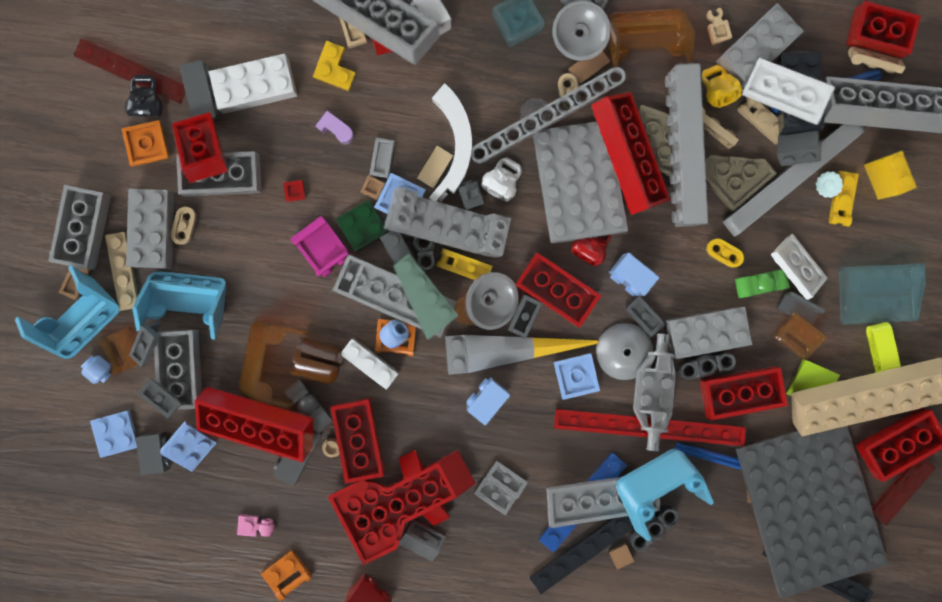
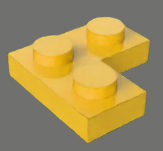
[313,41,356,92]

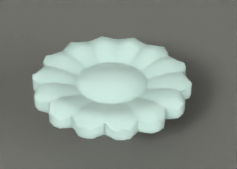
[816,171,844,198]

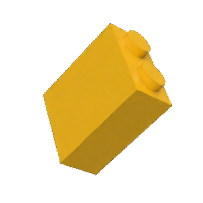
[864,151,917,200]

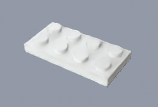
[742,58,835,125]

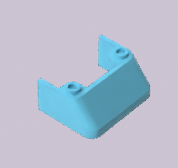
[15,265,119,359]
[132,271,226,340]
[616,449,714,542]

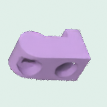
[316,111,354,144]

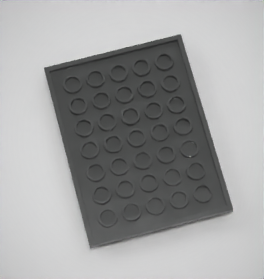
[736,426,888,599]

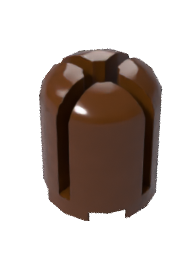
[289,337,343,384]

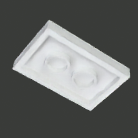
[771,234,828,300]

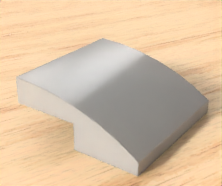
[473,461,528,515]

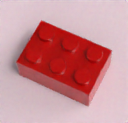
[846,1,921,59]

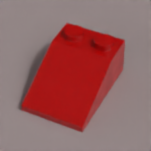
[172,112,228,183]
[344,574,392,602]

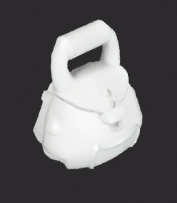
[481,157,522,202]

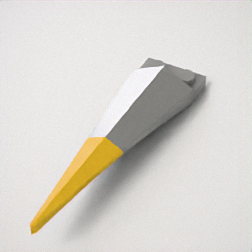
[445,334,599,375]

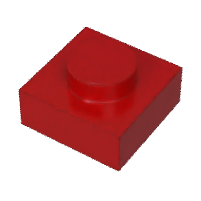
[283,180,306,202]

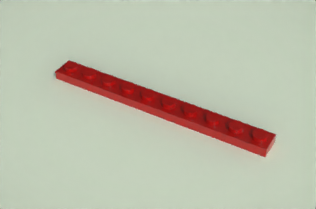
[553,409,746,446]

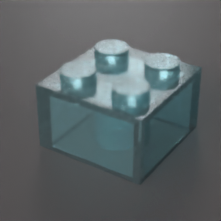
[492,0,545,48]

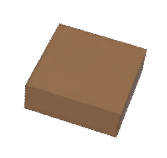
[360,175,386,200]
[608,543,634,570]

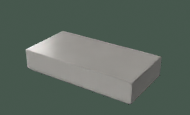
[369,137,395,179]

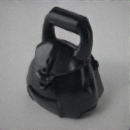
[124,75,163,116]

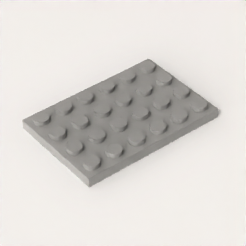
[533,121,628,244]

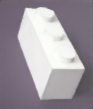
[341,338,400,390]

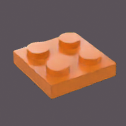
[121,120,170,167]

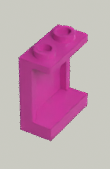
[290,216,351,277]

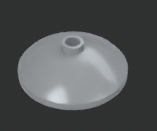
[552,1,611,61]
[466,272,519,330]
[596,323,653,380]

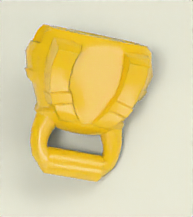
[701,64,743,108]

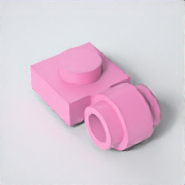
[237,514,275,537]

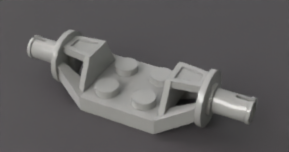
[633,334,676,451]

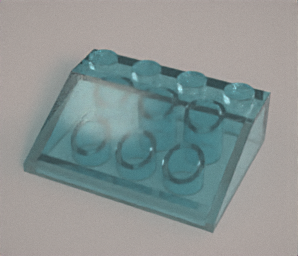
[839,263,926,324]

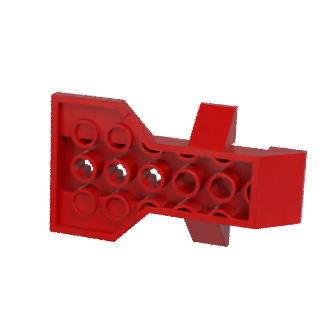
[328,449,476,565]

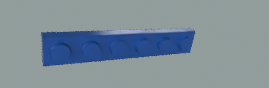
[539,452,627,553]

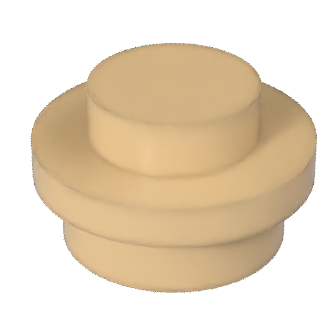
[322,438,339,457]

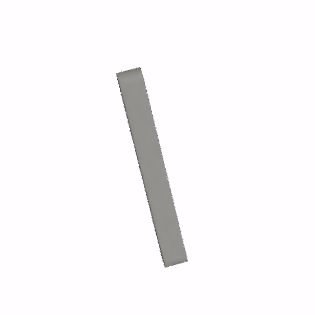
[471,67,625,164]
[722,124,866,237]

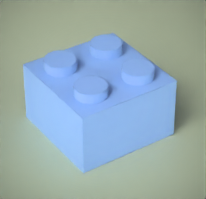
[608,253,659,296]
[466,377,510,425]

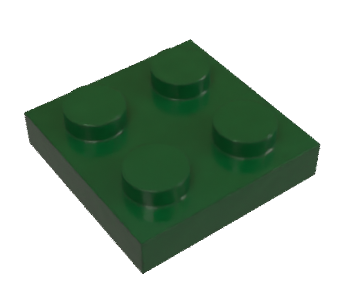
[336,200,388,252]

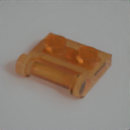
[773,312,827,360]
[97,327,138,376]

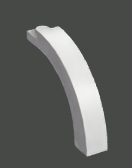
[429,83,472,203]

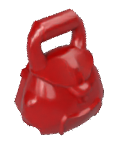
[571,235,611,266]

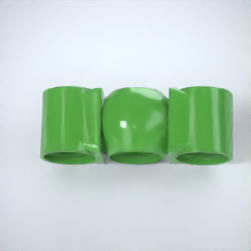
[735,269,790,298]

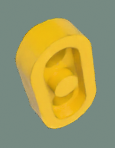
[706,239,744,268]

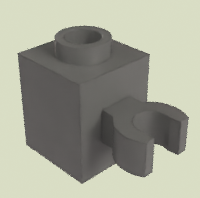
[458,180,484,211]

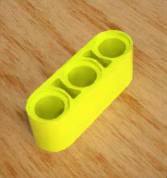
[866,322,901,373]

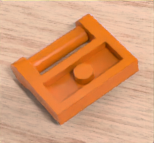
[375,319,416,357]
[261,549,312,601]

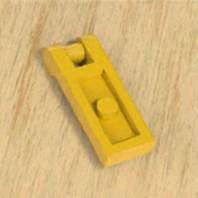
[829,171,859,227]
[436,248,493,280]

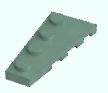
[393,254,458,340]

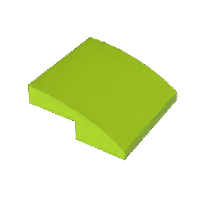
[785,359,840,396]

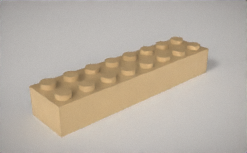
[791,357,942,436]

